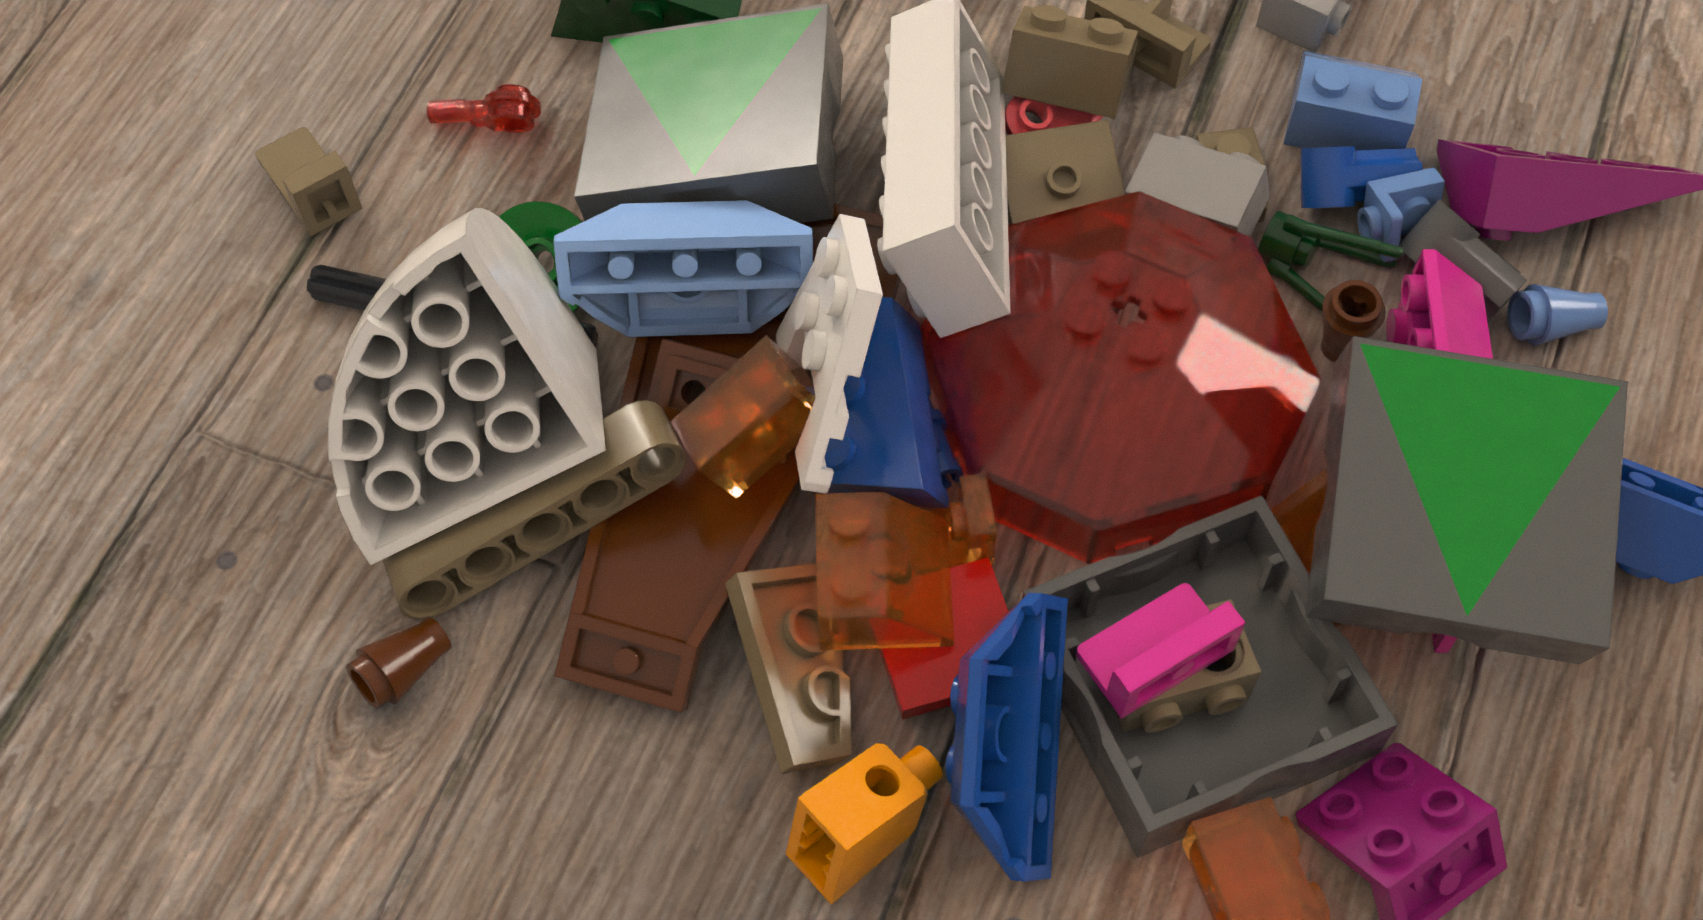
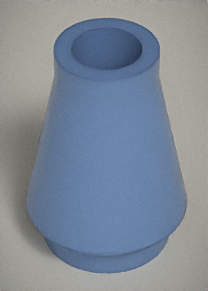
[1507,284,1608,345]

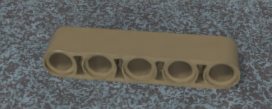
[382,400,687,620]

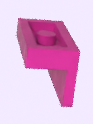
[1076,583,1246,719]

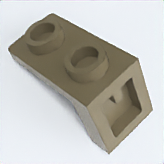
[255,127,363,236]

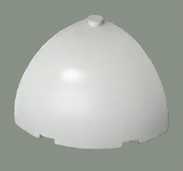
[328,208,606,565]

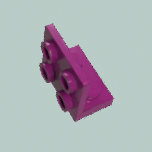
[1295,743,1508,920]

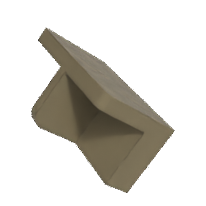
[1084,0,1211,89]

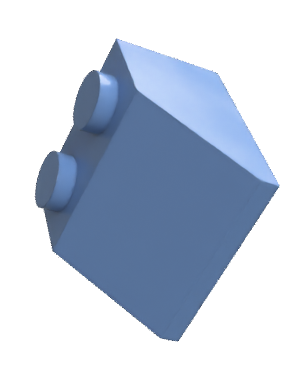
[1283,50,1422,151]

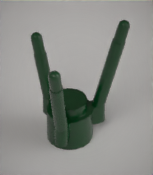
[1258,211,1404,311]

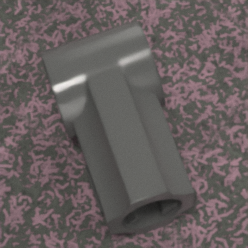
[1399,199,1527,319]

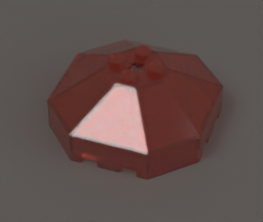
[921,191,1322,565]

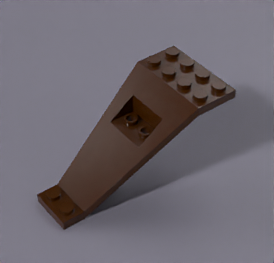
[554,203,901,713]

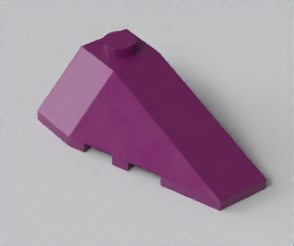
[1436,139,1703,241]

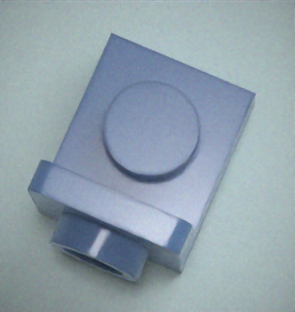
[1357,167,1445,262]

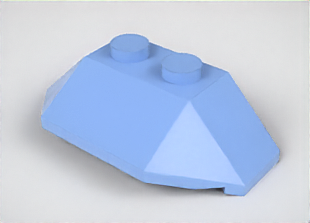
[553,200,813,337]

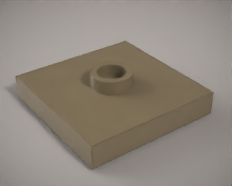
[1006,120,1133,253]

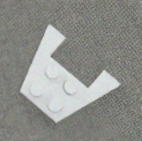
[776,214,883,494]

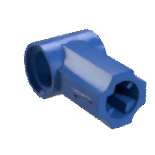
[1300,146,1423,208]

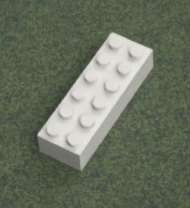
[877,0,1010,338]

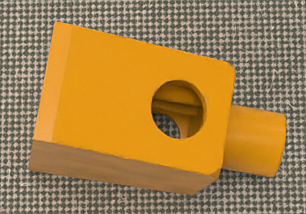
[785,743,943,905]

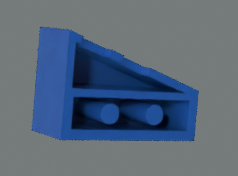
[821,297,950,509]

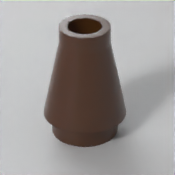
[1321,280,1386,362]
[346,617,452,709]

